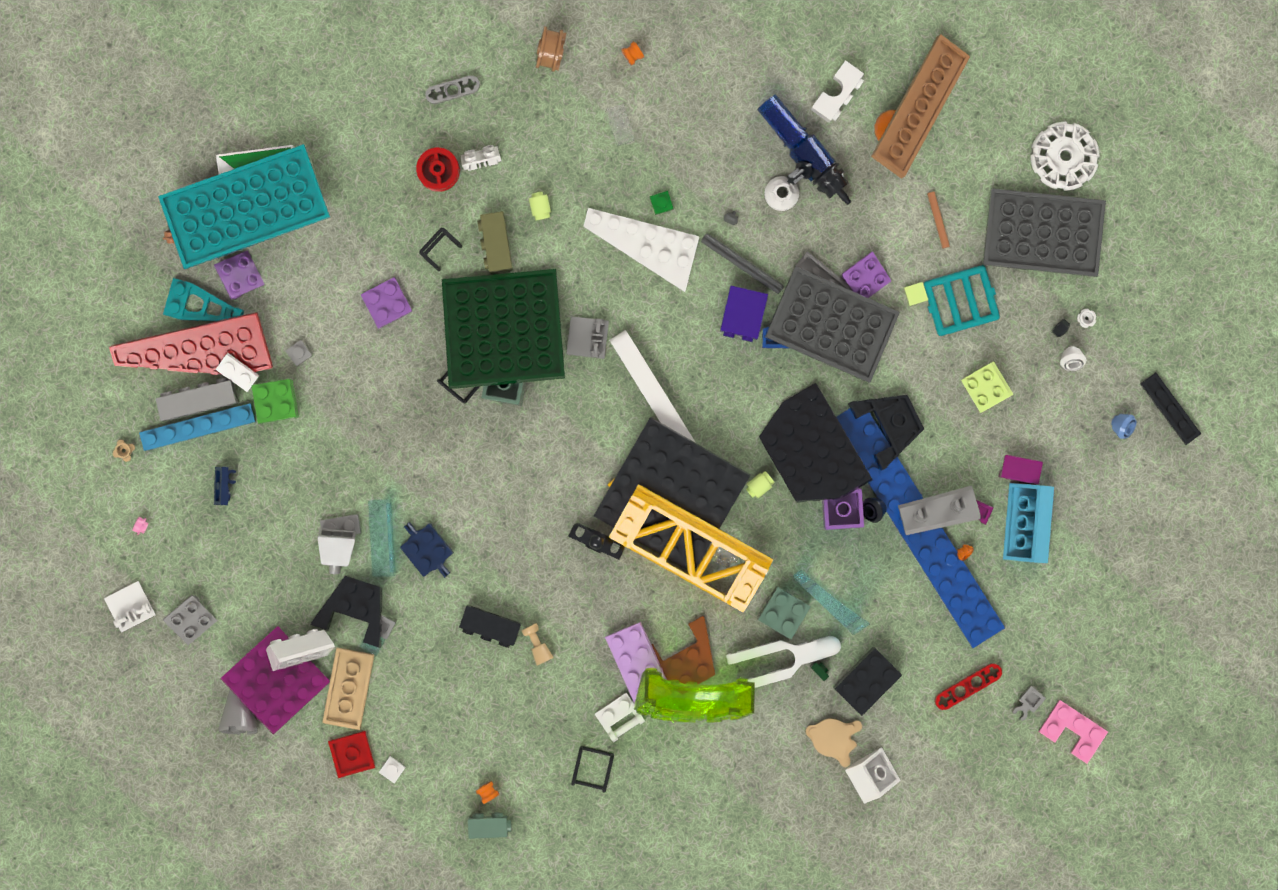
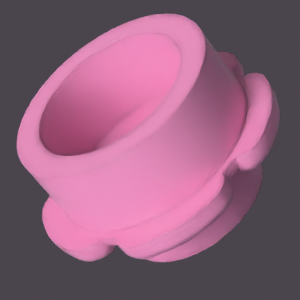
[132,517,149,535]

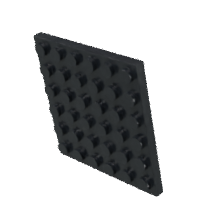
[594,417,751,570]

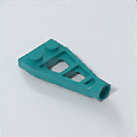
[163,278,244,321]

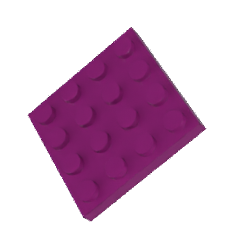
[220,626,330,735]

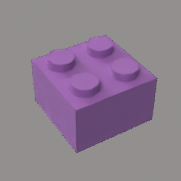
[822,489,864,530]

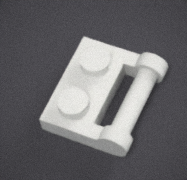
[595,692,645,743]

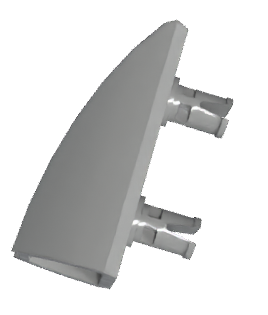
[898,486,981,535]

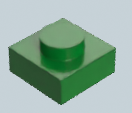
[650,191,674,215]

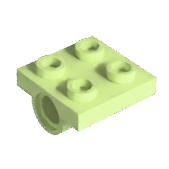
[961,361,1013,413]

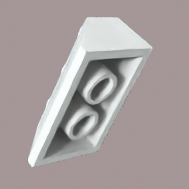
[266,629,335,671]

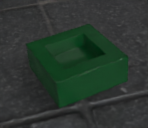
[810,662,829,681]

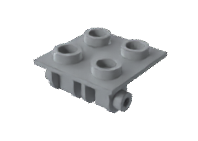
[567,316,609,359]
[163,595,217,645]

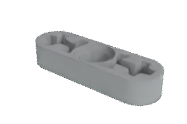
[425,76,480,104]

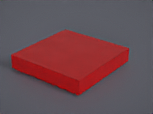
[328,731,376,778]

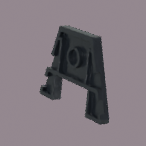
[848,395,924,471]
[311,576,382,648]

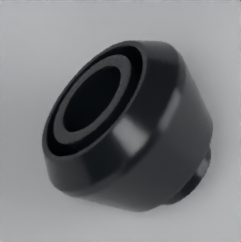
[863,498,886,523]

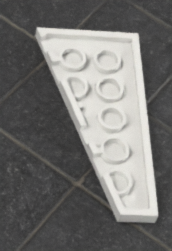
[584,208,699,292]

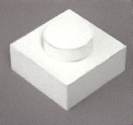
[379,756,406,783]

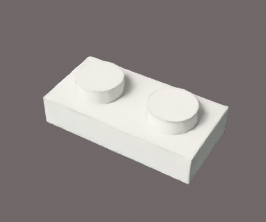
[216,353,259,392]

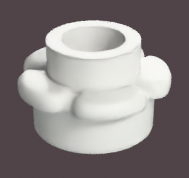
[1077,309,1096,328]

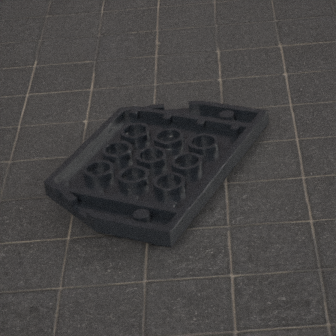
[759,383,873,503]

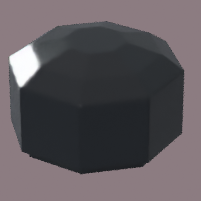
[1051,319,1070,337]

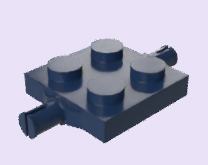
[400,522,454,578]

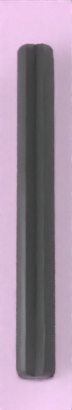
[701,234,784,294]

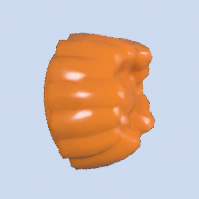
[957,544,974,561]

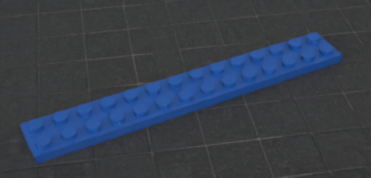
[836,408,1005,648]

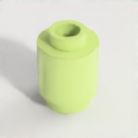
[529,191,551,221]
[746,471,775,499]

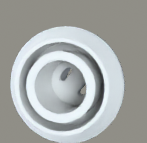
[1060,346,1087,371]

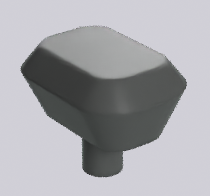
[724,211,738,225]

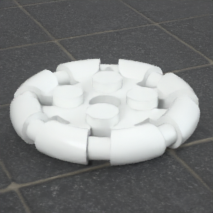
[1030,122,1100,191]

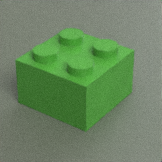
[251,379,299,424]

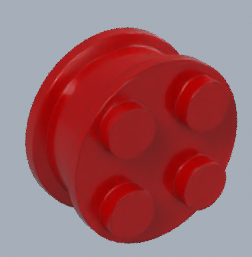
[416,147,460,192]

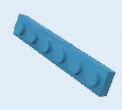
[139,403,256,451]

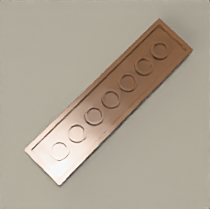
[871,34,970,179]

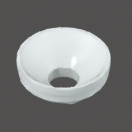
[765,176,799,211]

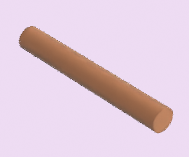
[927,191,950,249]

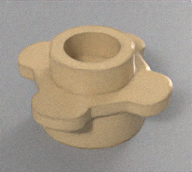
[113,440,135,462]

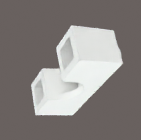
[811,60,864,123]

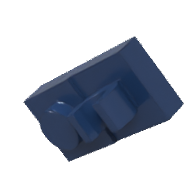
[214,467,236,505]

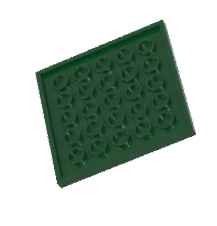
[442,269,565,389]

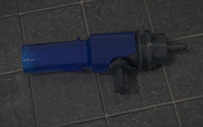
[757,94,851,205]

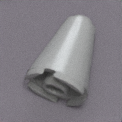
[218,690,258,735]

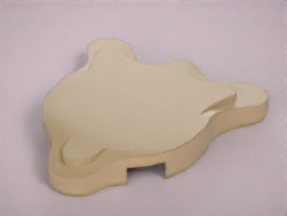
[806,718,862,767]

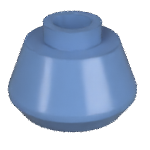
[1111,414,1137,439]

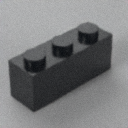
[459,605,522,648]

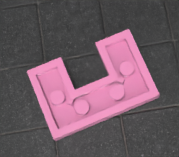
[1038,700,1108,764]

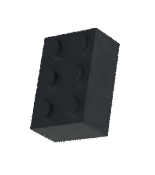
[833,647,902,716]

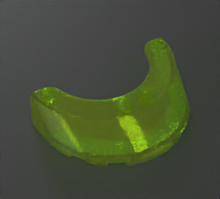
[634,668,755,723]

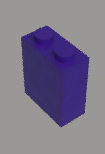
[720,286,768,343]

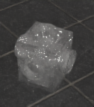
[712,546,739,568]

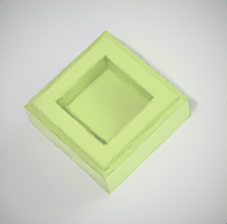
[904,282,928,306]

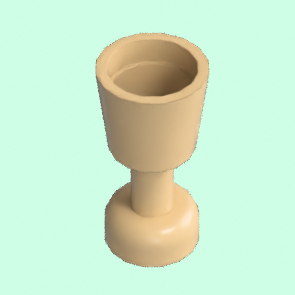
[521,623,554,665]

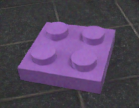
[361,277,412,329]

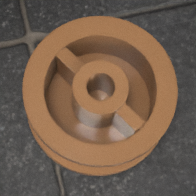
[536,26,567,72]

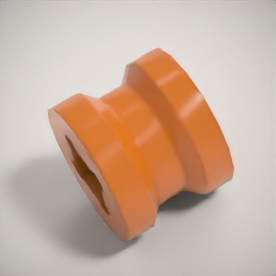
[621,41,644,66]
[476,781,499,804]

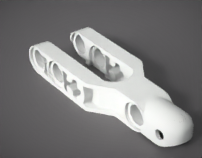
[726,636,841,692]

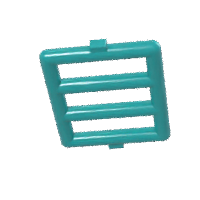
[923,265,1000,336]

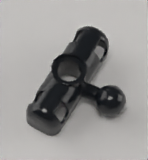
[568,523,625,560]

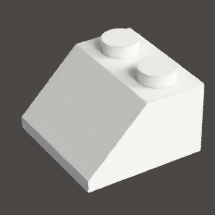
[845,747,901,803]

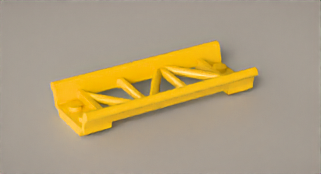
[609,484,773,612]

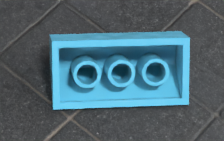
[1003,483,1054,563]

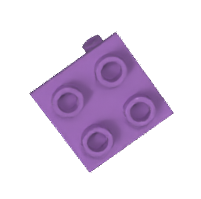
[214,251,265,300]
[841,252,891,298]

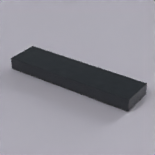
[1140,372,1201,445]

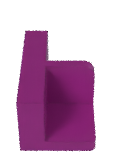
[999,455,1043,485]

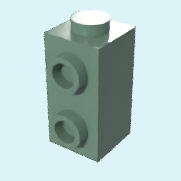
[468,812,512,839]

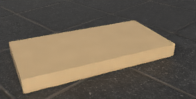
[322,647,375,730]

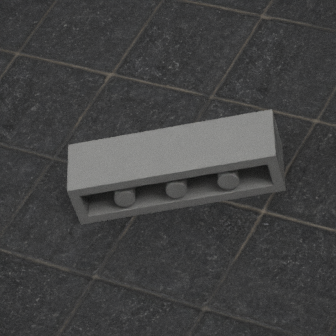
[155,378,238,421]

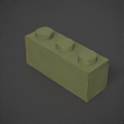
[477,211,513,273]

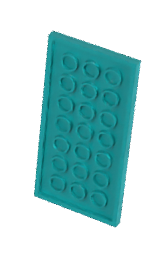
[158,144,331,270]

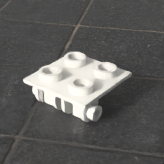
[461,145,501,171]
[104,581,156,633]

